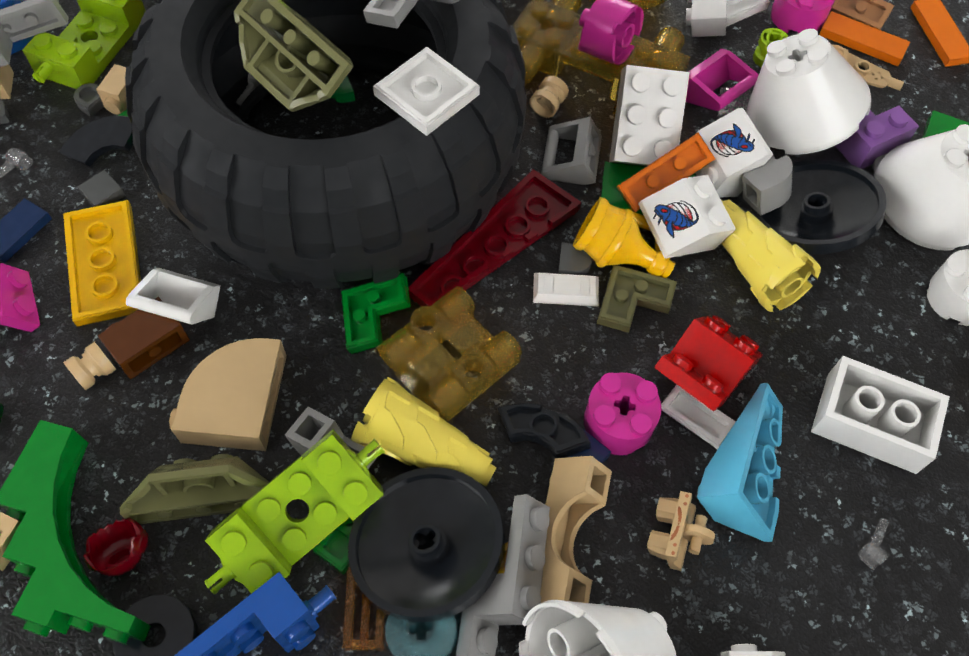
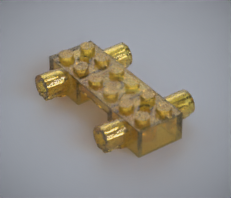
[512,0,691,116]

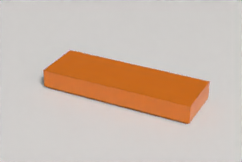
[910,0,969,67]
[819,11,910,66]
[617,133,715,212]

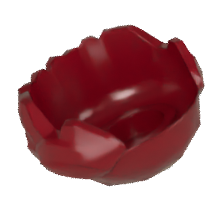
[83,518,149,576]

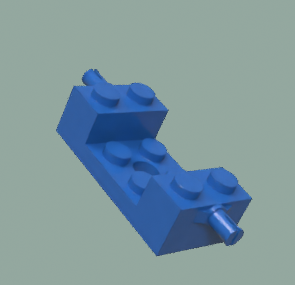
[174,572,337,656]

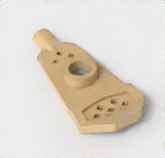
[832,45,904,91]

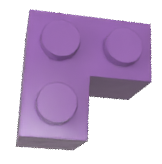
[835,106,919,169]

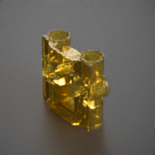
[377,286,522,422]

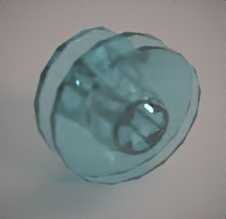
[385,616,458,656]

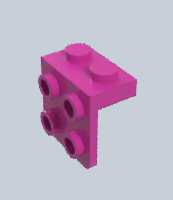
[0,263,40,332]

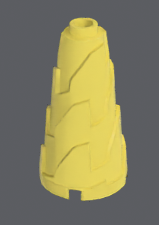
[721,199,821,312]
[351,377,497,486]

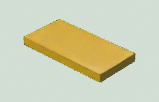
[63,200,141,327]

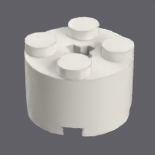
[927,249,969,326]

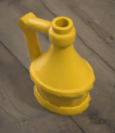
[573,197,675,279]

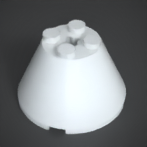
[745,29,871,155]
[874,124,969,251]
[519,600,677,656]

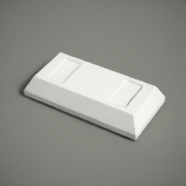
[533,273,599,307]
[661,384,736,450]

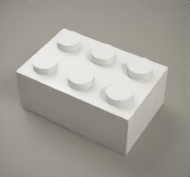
[609,65,690,166]
[811,356,950,474]

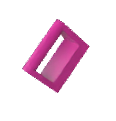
[686,49,758,111]

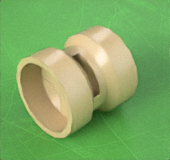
[530,75,569,118]
[63,341,116,390]

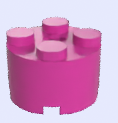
[578,0,644,65]
[771,0,835,34]
[584,372,662,455]

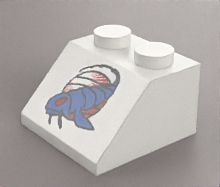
[695,108,773,198]
[638,175,736,259]

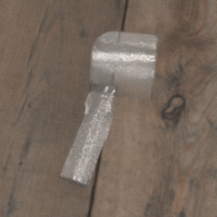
[0,148,33,178]
[858,518,889,570]

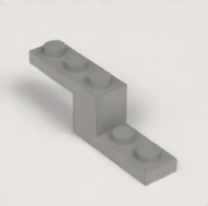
[0,0,69,67]
[456,494,550,656]

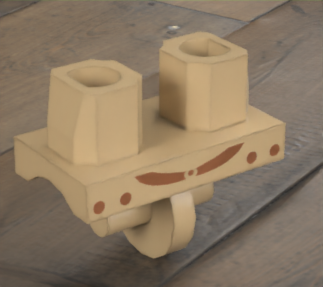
[647,491,715,571]

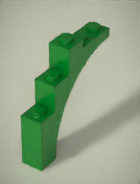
[0,420,151,644]

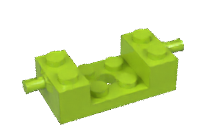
[22,0,146,89]
[204,429,385,594]

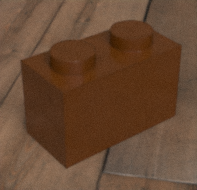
[98,296,189,380]

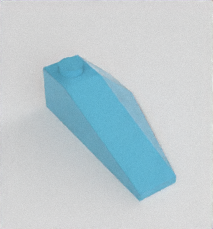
[697,383,783,542]

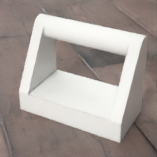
[126,268,221,325]

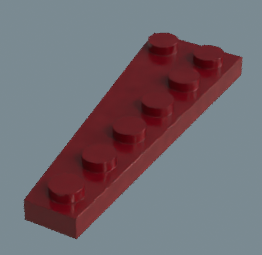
[408,169,581,314]

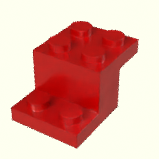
[654,315,763,411]

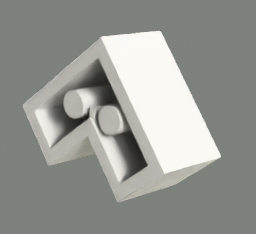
[686,0,727,37]

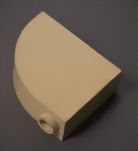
[169,338,287,451]

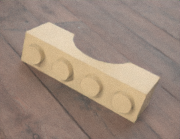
[540,456,612,603]

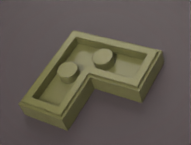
[596,265,677,333]

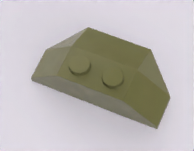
[234,0,353,112]
[120,454,269,524]

